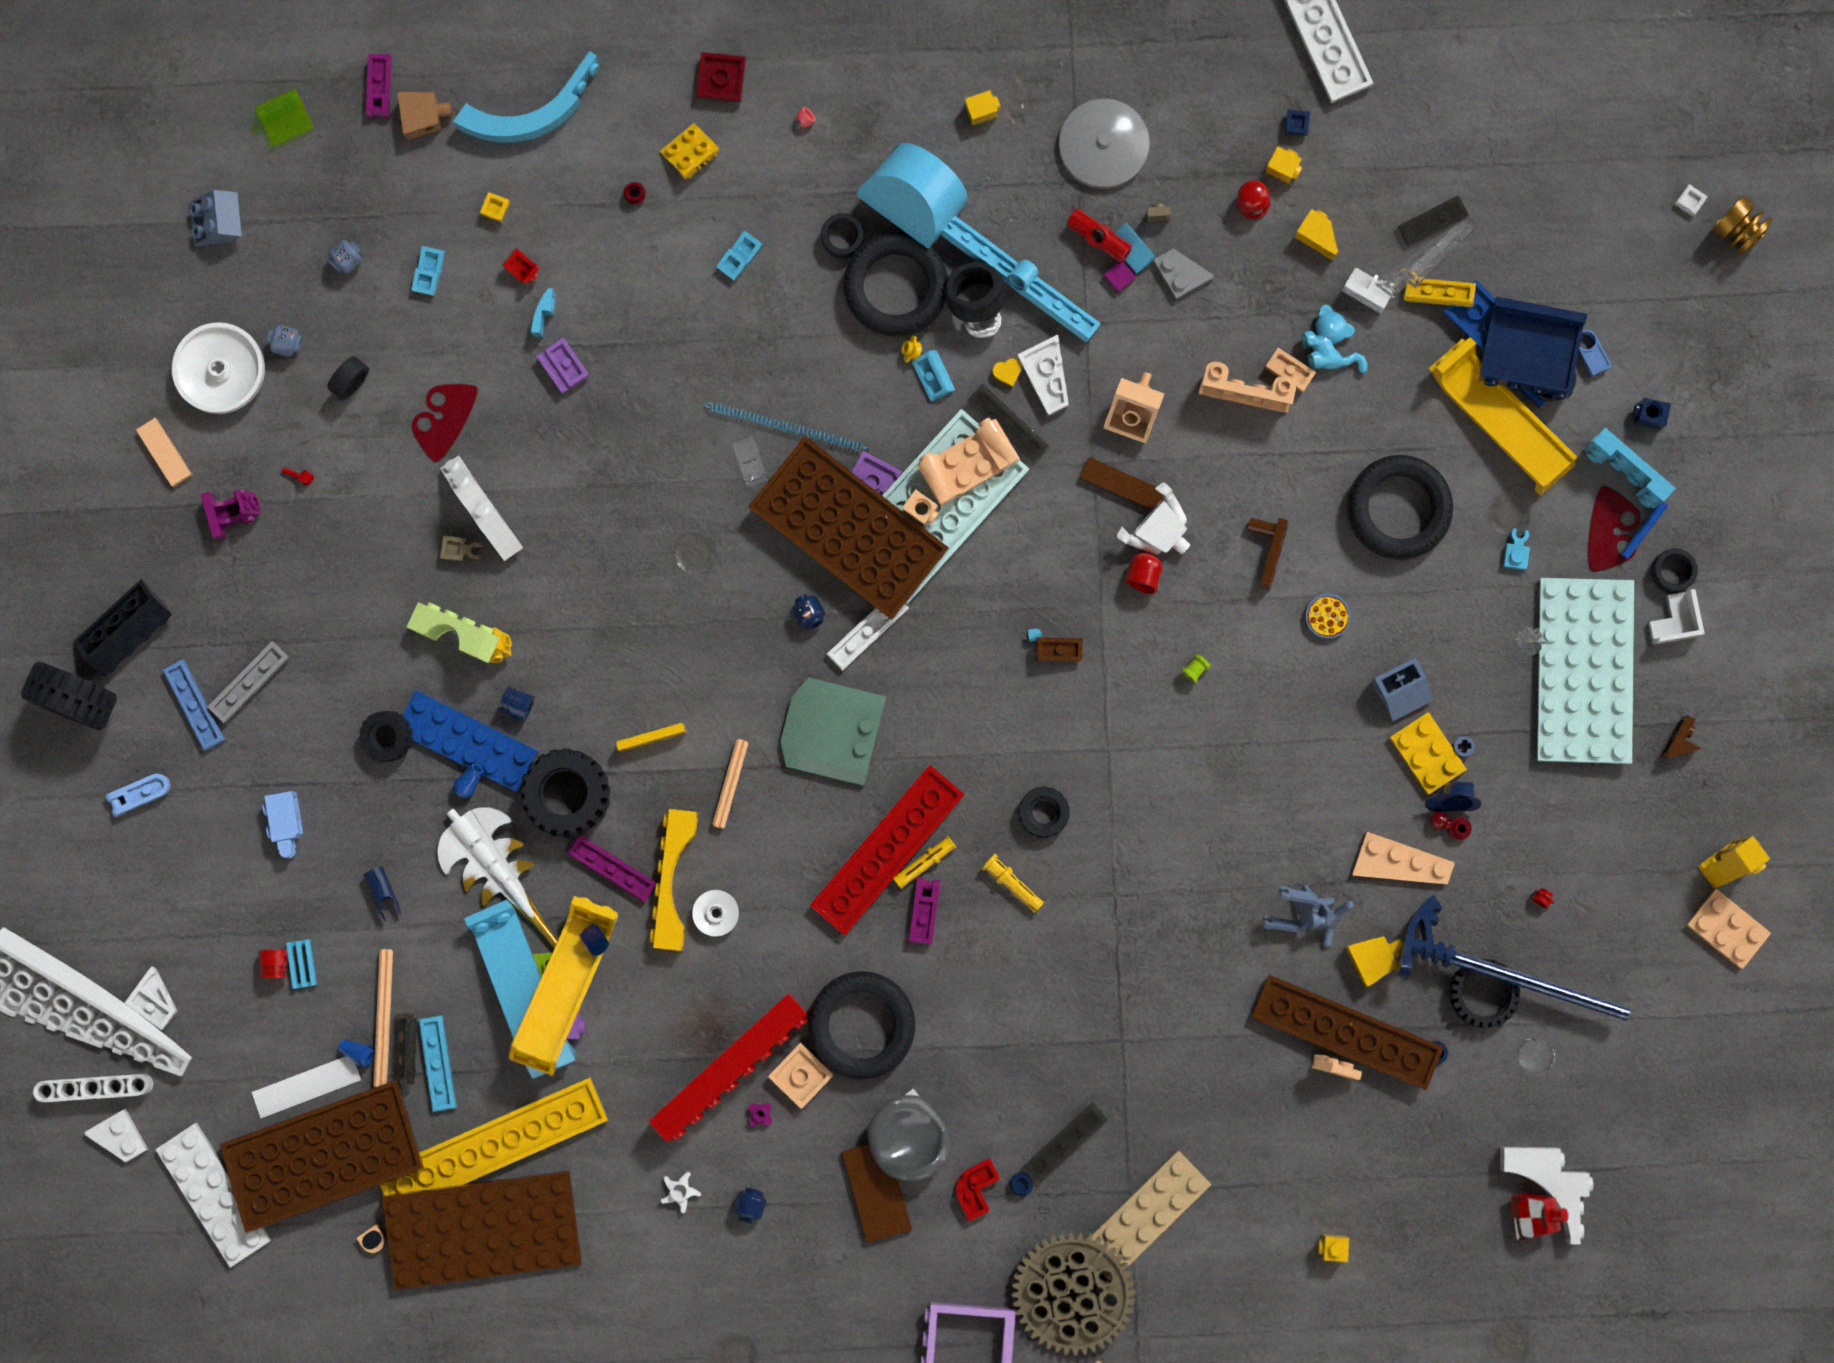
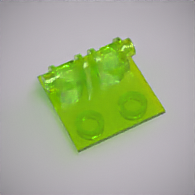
[255,88,314,147]

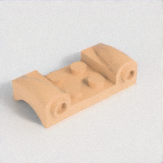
[1198,362,1296,413]
[917,418,1020,507]

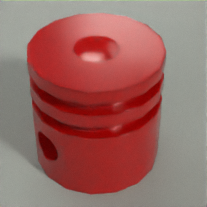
[259,949,287,978]

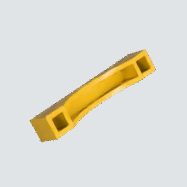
[650,809,699,951]

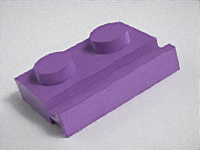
[537,337,590,394]

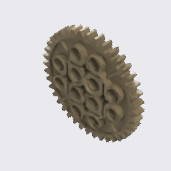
[1012,1231,1136,1355]

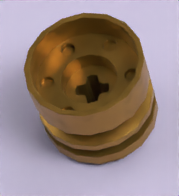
[1711,195,1773,256]

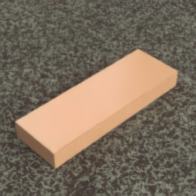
[136,418,193,487]

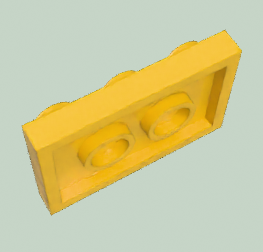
[1389,712,1467,795]

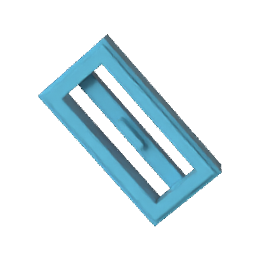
[286,939,317,989]

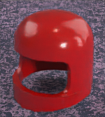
[1237,180,1270,220]
[1125,553,1163,595]

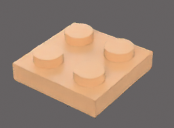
[768,1043,834,1109]

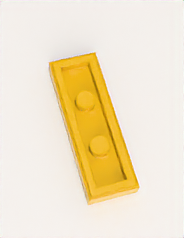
[1404,277,1476,308]
[616,723,687,752]

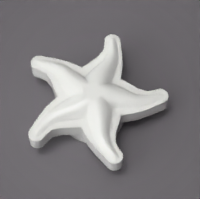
[661,1172,701,1213]

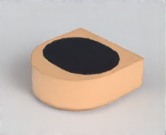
[357,1224,386,1253]

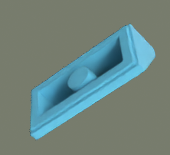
[1115,223,1155,274]
[911,350,955,402]

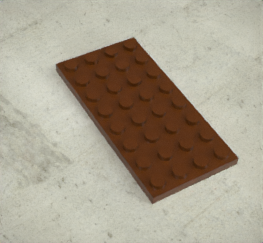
[748,436,949,620]
[220,1080,425,1234]
[382,1170,582,1290]

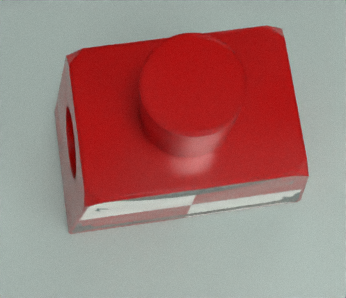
[1511,1193,1569,1241]

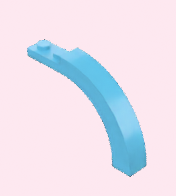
[453,51,600,143]

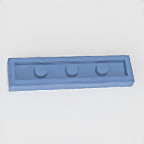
[163,659,226,751]

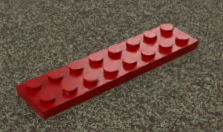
[810,765,965,935]

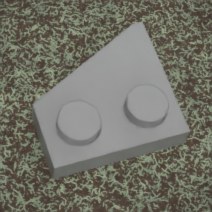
[1153,249,1214,300]

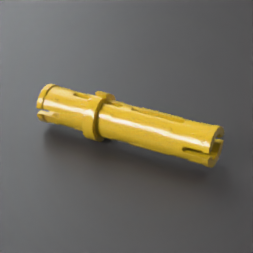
[893,836,957,889]

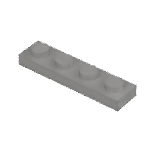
[208,641,290,724]

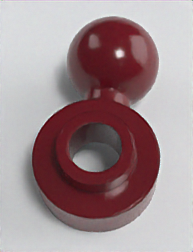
[1430,812,1472,840]

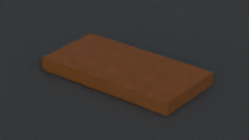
[842,1144,912,1243]

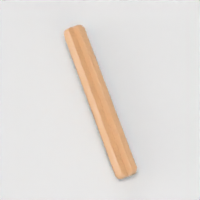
[712,739,748,829]

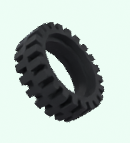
[1449,959,1521,1028]

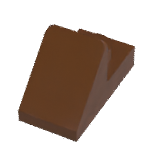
[1661,715,1701,759]

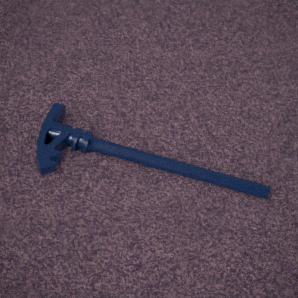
[1396,895,1631,1021]

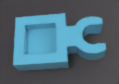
[1503,528,1530,571]

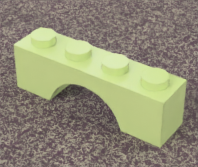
[407,602,500,663]

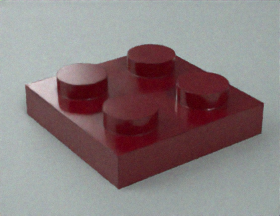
[696,52,746,103]

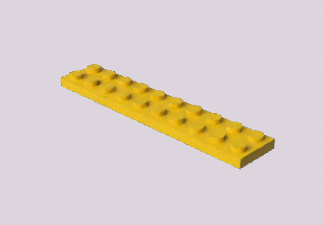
[380,1077,609,1195]

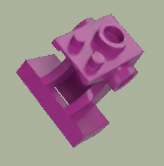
[200,489,261,541]

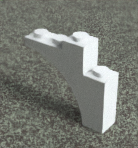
[440,455,523,561]
[1500,1147,1593,1244]

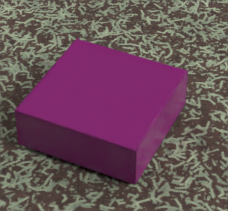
[1104,262,1136,293]

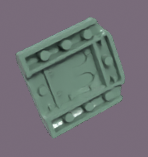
[781,677,887,786]

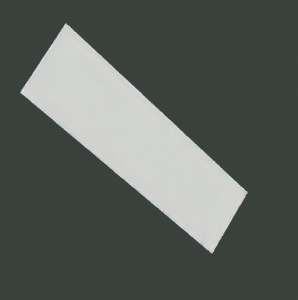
[251,1056,361,1118]

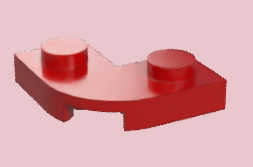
[956,1158,1000,1221]

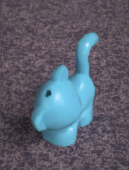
[1301,305,1368,373]

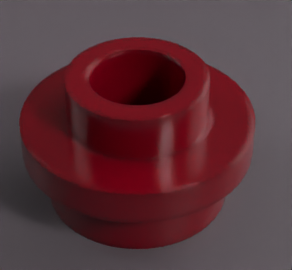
[623,182,646,205]

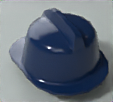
[1425,781,1482,812]

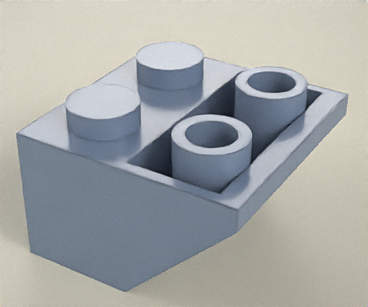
[189,190,242,246]
[1371,657,1434,722]

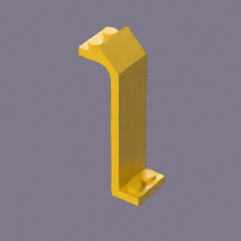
[1429,337,1577,496]
[509,896,619,1076]

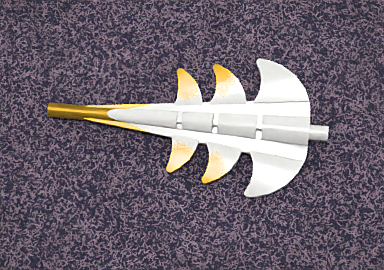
[437,807,558,949]

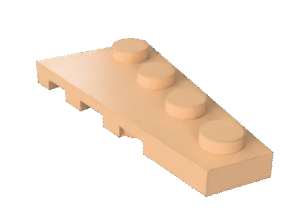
[1351,832,1455,885]

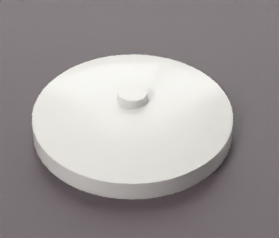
[172,323,265,414]

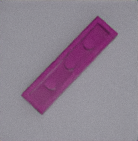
[567,835,657,903]

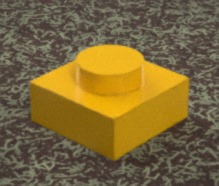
[480,192,510,223]

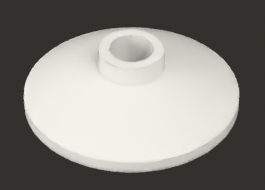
[692,890,739,936]

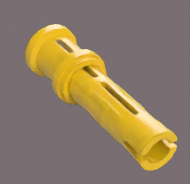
[981,853,1044,913]

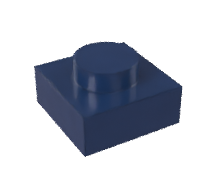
[1285,110,1310,136]

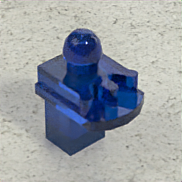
[579,924,610,956]

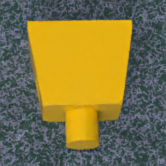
[1345,936,1402,987]

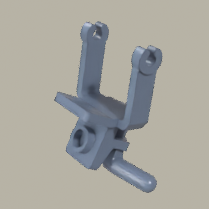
[1262,885,1354,948]

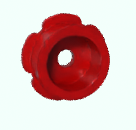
[1532,888,1554,909]

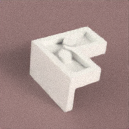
[1648,589,1705,645]

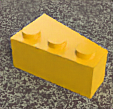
[1698,836,1770,889]

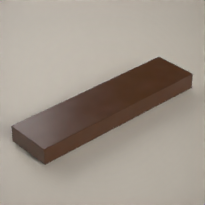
[1079,457,1164,511]

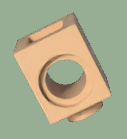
[902,489,939,527]

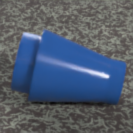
[453,764,484,798]
[338,1039,375,1067]

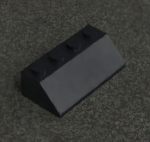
[73,579,172,677]

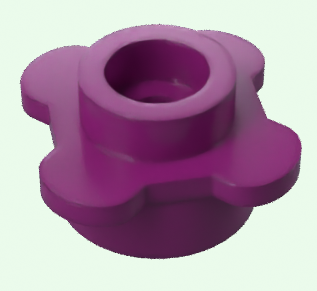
[749,1102,772,1126]

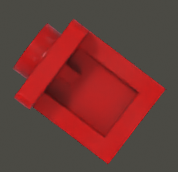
[501,248,540,284]

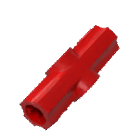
[1067,208,1133,263]

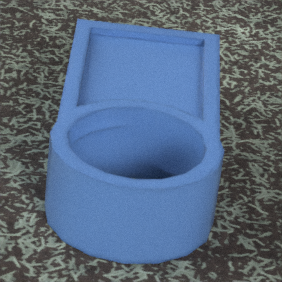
[1578,329,1612,378]

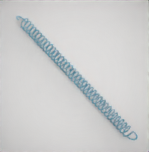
[704,402,870,451]

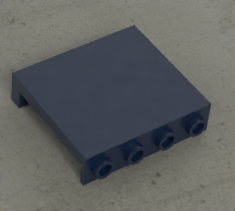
[1478,296,1588,400]

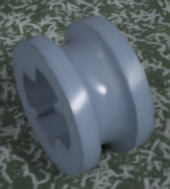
[1452,736,1475,758]

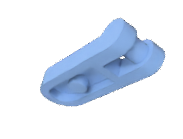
[105,774,171,817]

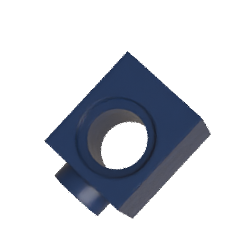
[1633,398,1671,430]

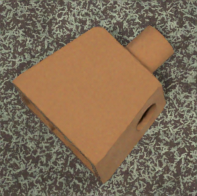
[397,92,453,140]

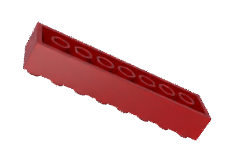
[648,993,809,1142]

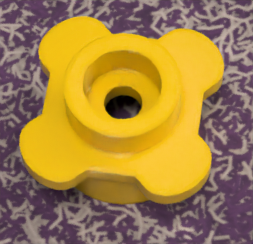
[902,336,922,362]

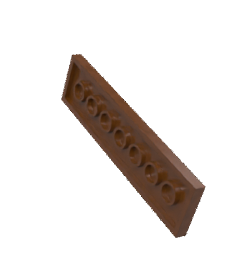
[1251,975,1444,1090]

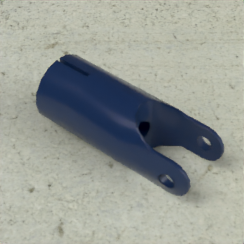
[363,866,401,921]

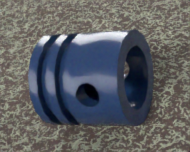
[498,686,535,722]

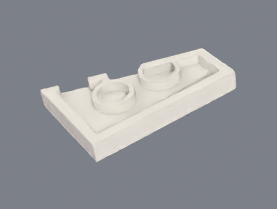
[1017,335,1069,416]

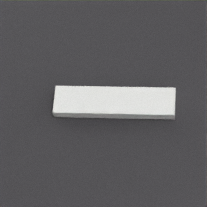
[827,604,909,671]

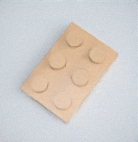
[1686,889,1771,969]

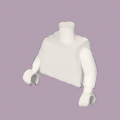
[1117,482,1190,555]

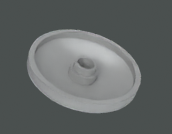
[1059,99,1149,189]

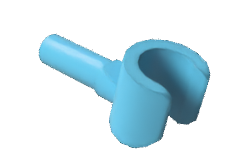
[1028,629,1042,642]

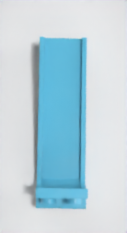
[464,900,577,1079]

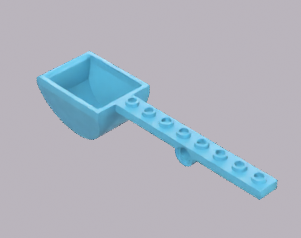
[856,143,1101,343]

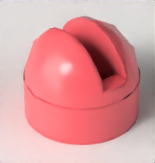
[796,107,816,127]

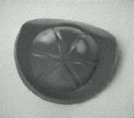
[868,1095,951,1181]

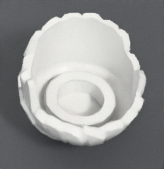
[965,312,1001,338]

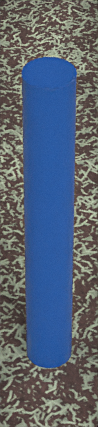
[1620,502,1668,560]

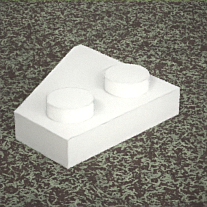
[125,967,177,1030]
[84,1109,148,1162]

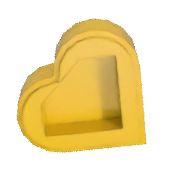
[992,358,1022,387]

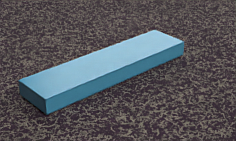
[419,1016,457,1112]

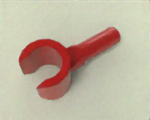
[281,467,315,485]

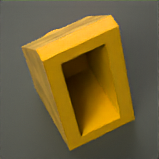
[1294,209,1338,261]

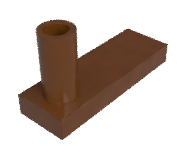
[1248,518,1289,590]

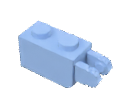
[262,791,303,859]

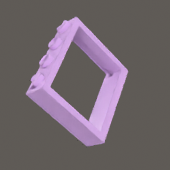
[921,1302,1015,1363]

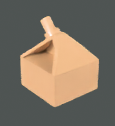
[1103,372,1164,443]

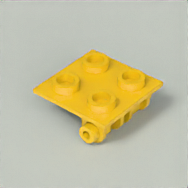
[660,123,719,180]

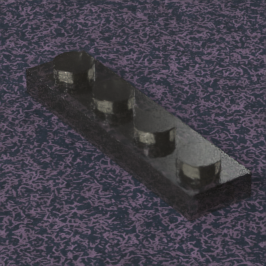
[967,384,1049,463]
[1023,1102,1108,1183]

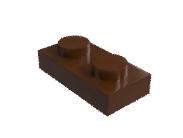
[1035,637,1083,661]

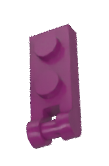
[366,54,392,118]
[909,877,941,944]

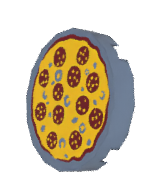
[1305,593,1351,639]

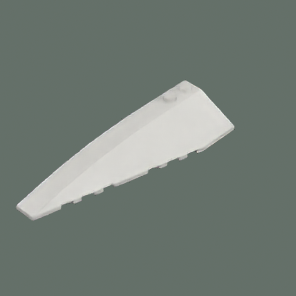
[0,927,192,1076]

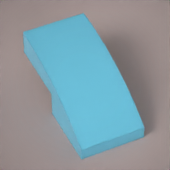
[716,231,764,281]
[411,246,446,295]
[531,288,556,338]

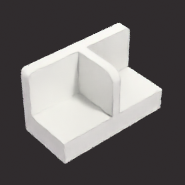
[1342,268,1394,314]

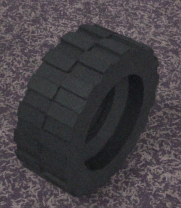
[359,711,413,762]
[1019,786,1070,838]

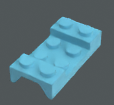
[1583,428,1676,509]

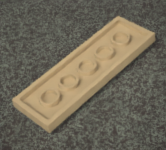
[1092,1150,1212,1280]

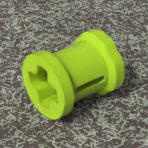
[1181,653,1211,684]

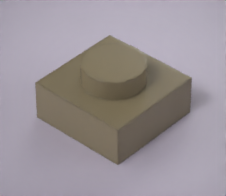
[1146,204,1171,222]

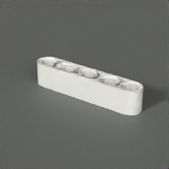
[33,1074,154,1102]

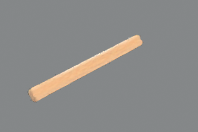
[373,949,393,1087]

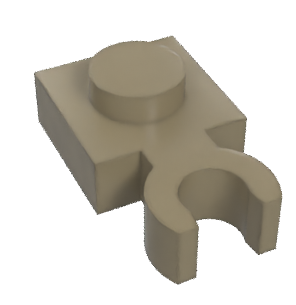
[440,535,482,562]

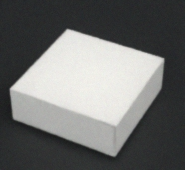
[1675,184,1707,217]

